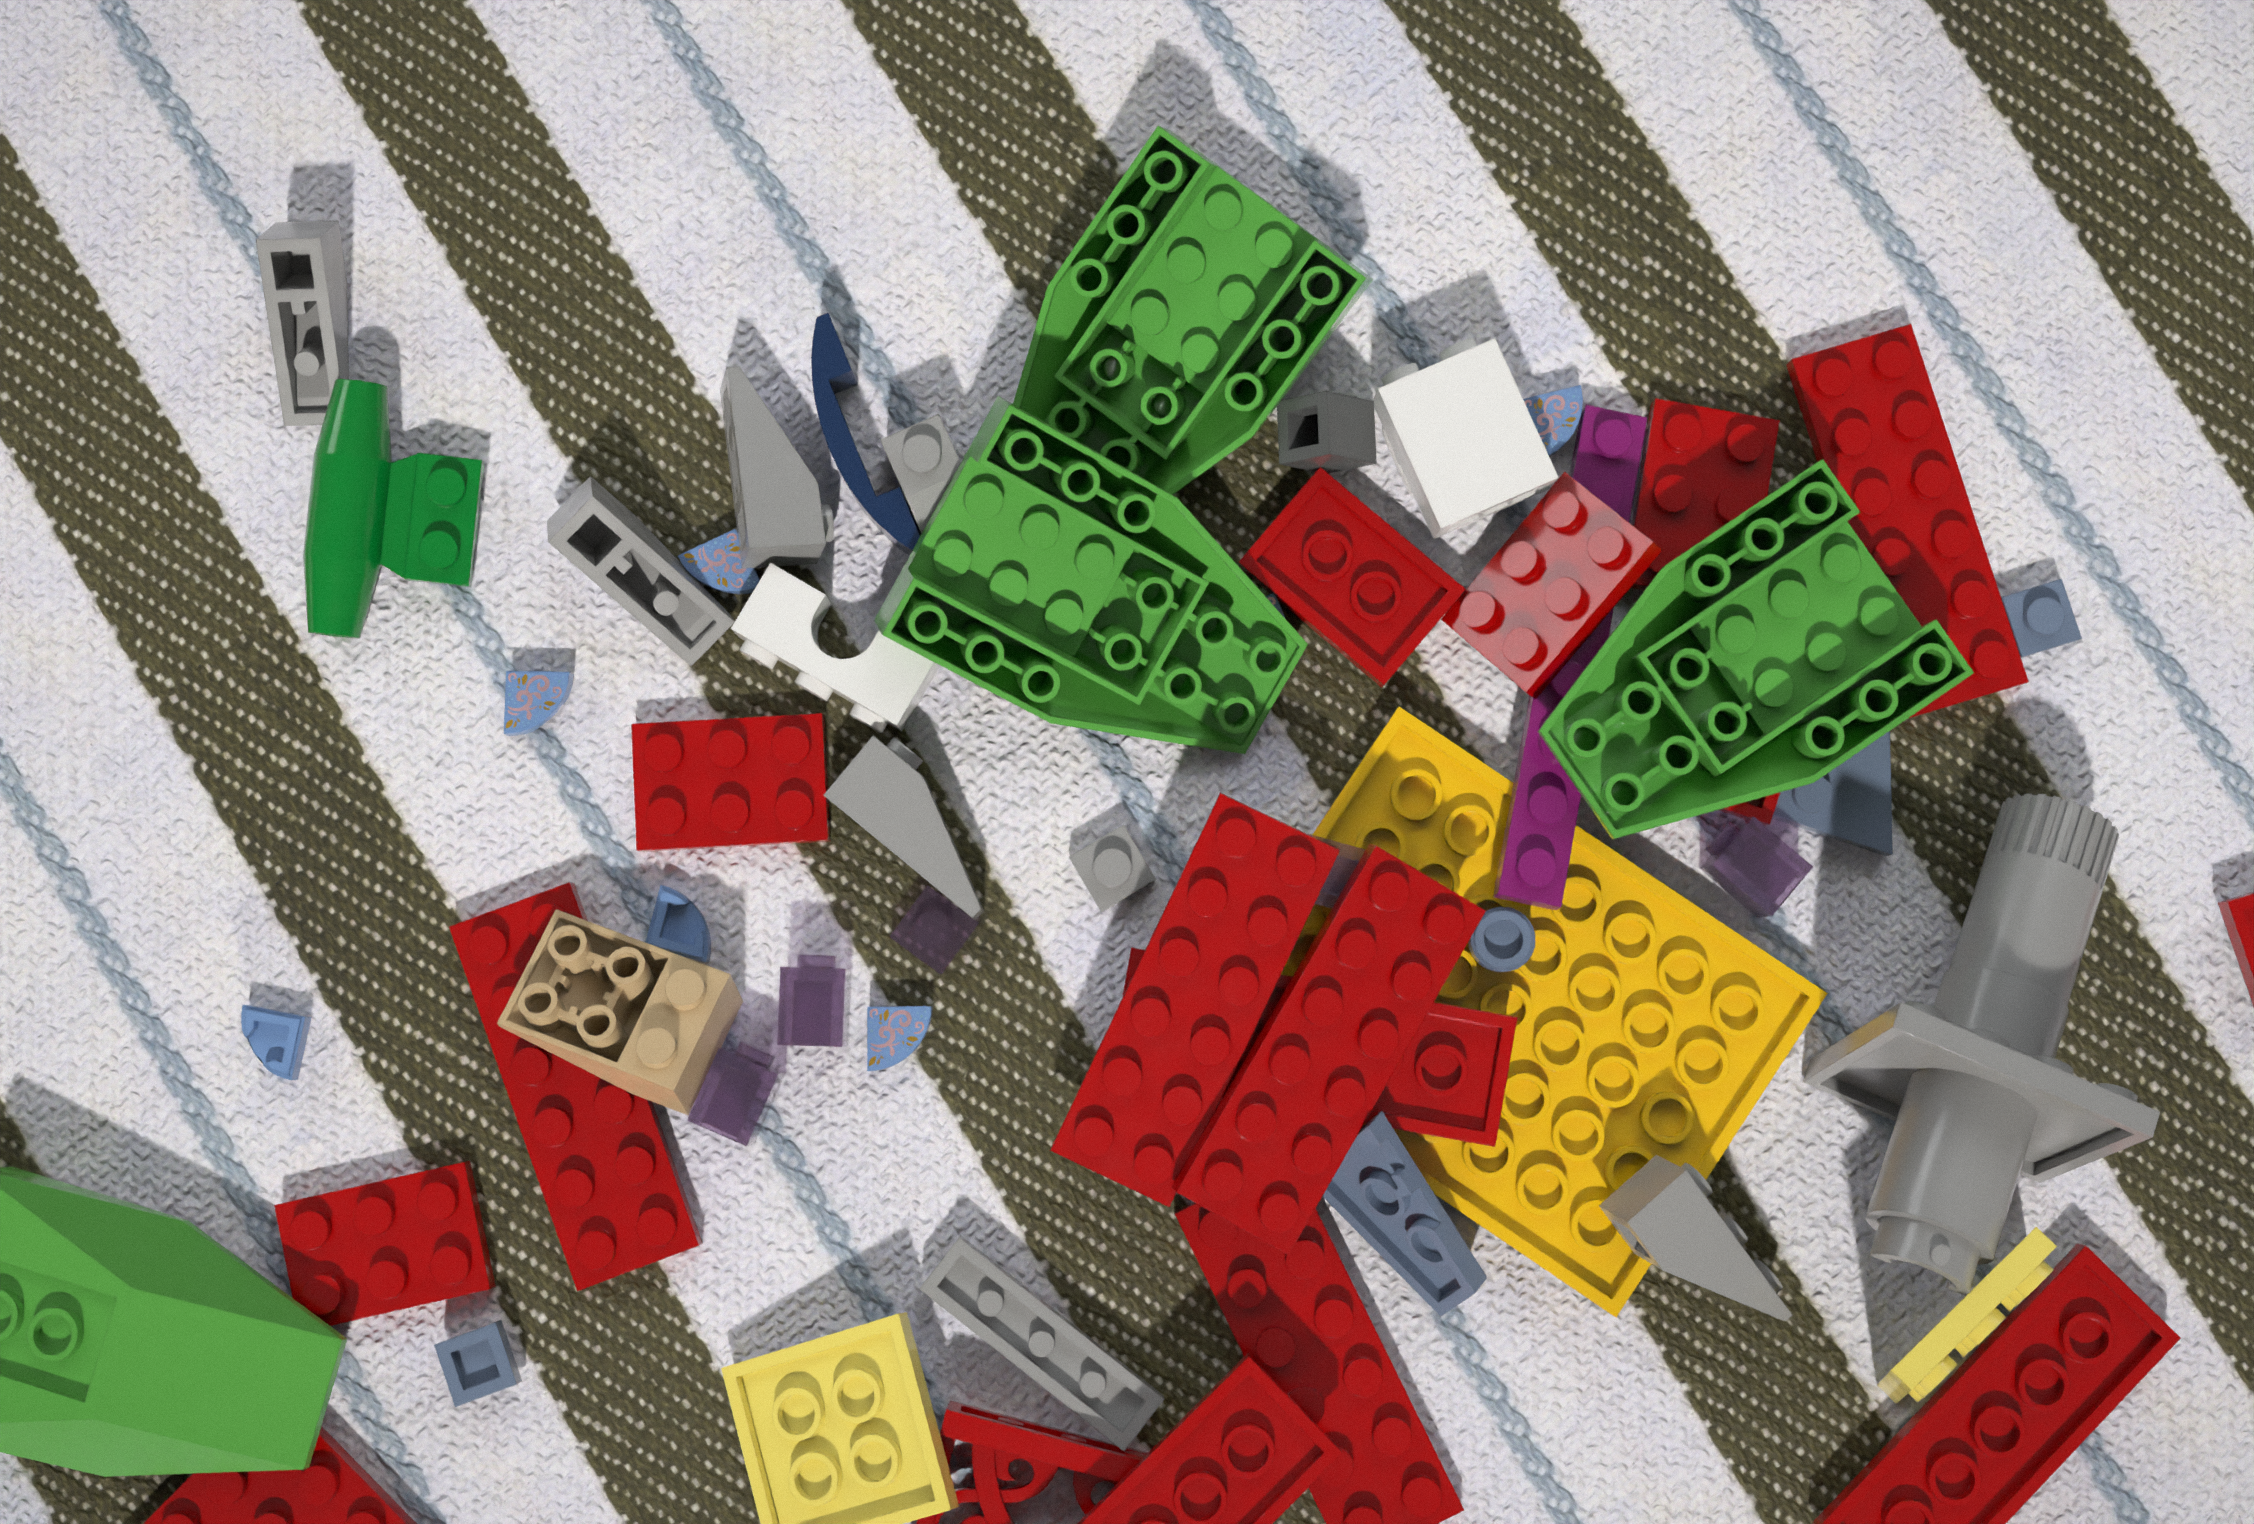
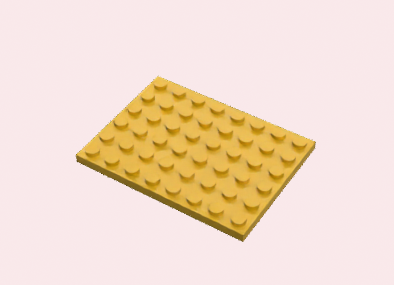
[1281,706,1828,1317]

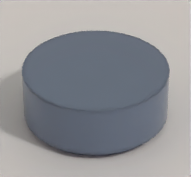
[1468,907,1535,972]

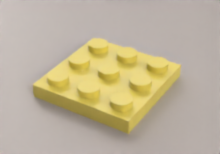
[1877,1227,2057,1404]
[721,1312,959,1524]

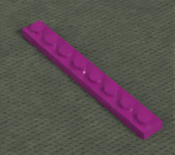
[1493,405,1647,910]

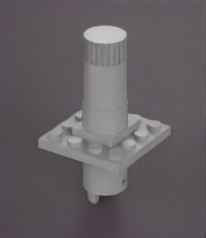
[1803,794,2160,1296]

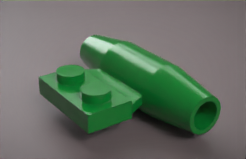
[303,379,484,639]

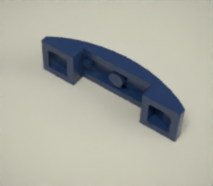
[811,313,920,556]

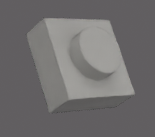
[1069,825,1156,913]

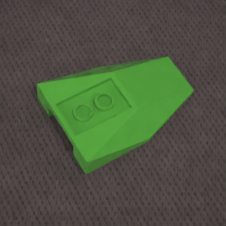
[1013,126,1373,495]
[874,396,1308,754]
[1537,459,1974,840]
[0,1167,347,1477]

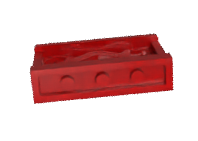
[917,1400,1148,1524]

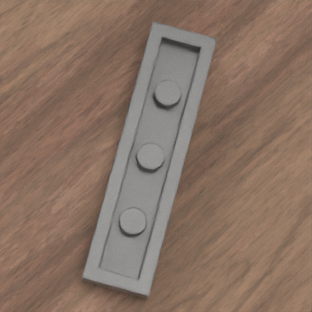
[919,1235,1164,1451]

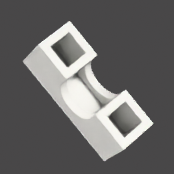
[731,563,940,733]

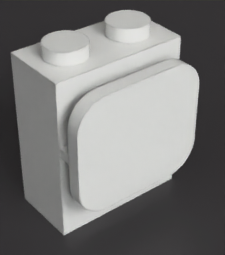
[1373,338,1559,539]

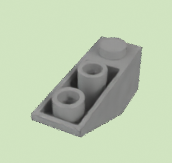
[1599,1155,1792,1321]

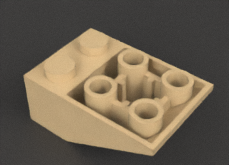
[497,909,743,1115]

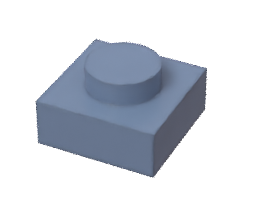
[2001,579,2082,658]
[434,1320,522,1407]

